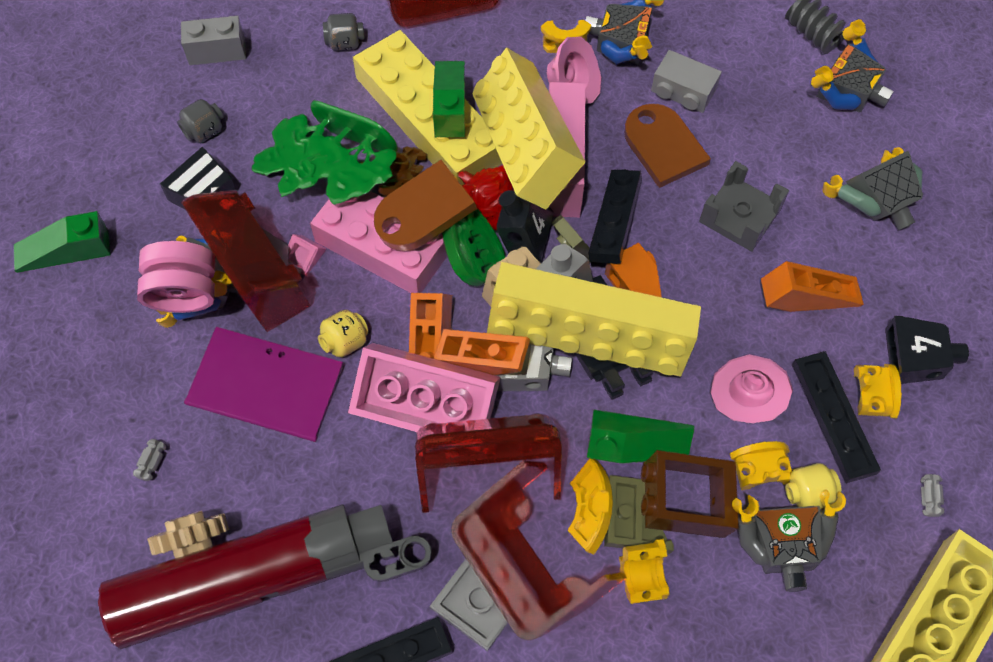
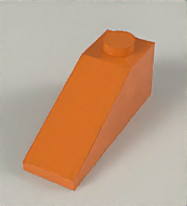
[605,242,662,298]
[761,261,864,312]
[409,293,452,359]
[434,329,530,375]

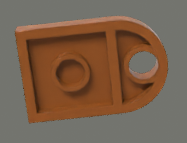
[624,104,711,188]
[374,160,477,251]

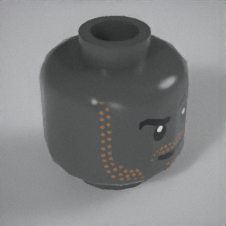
[323,13,365,51]
[177,99,224,143]

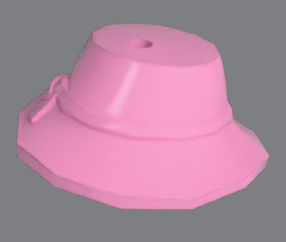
[546,37,601,105]
[711,354,793,423]

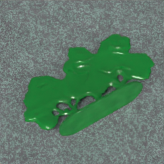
[252,100,398,205]

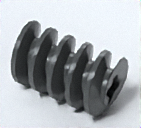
[785,0,846,54]

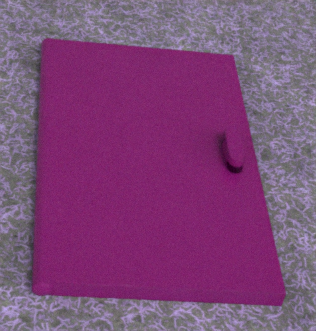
[184,327,344,442]

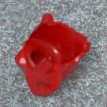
[458,165,514,231]

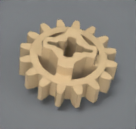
[147,511,229,558]

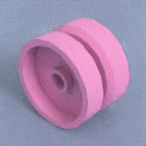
[137,241,215,313]

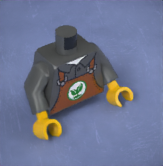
[732,490,846,592]

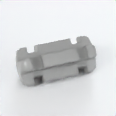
[133,439,166,481]
[921,474,944,517]

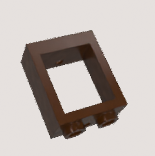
[641,450,739,538]

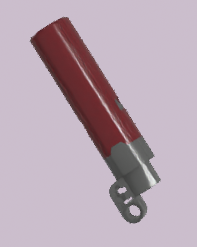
[98,504,431,649]

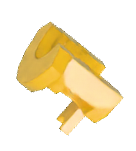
[541,20,592,53]
[853,364,902,418]
[730,441,792,490]
[619,539,669,604]

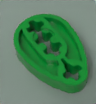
[442,209,505,287]

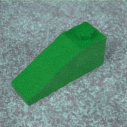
[433,61,465,137]
[14,211,110,273]
[587,410,695,463]

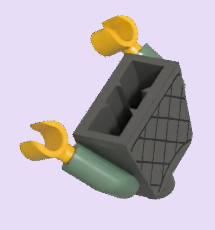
[822,147,923,230]

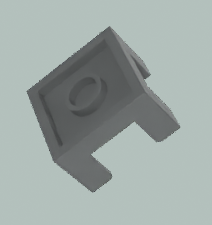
[699,161,789,252]

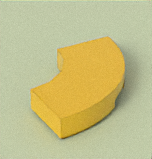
[568,458,613,555]

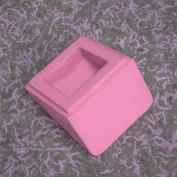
[288,234,326,276]

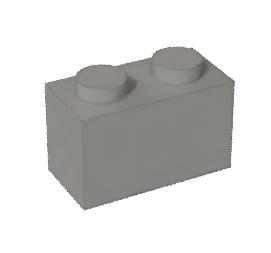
[181,16,246,65]
[651,50,722,113]

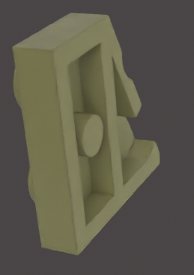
[552,214,591,264]
[604,475,674,554]

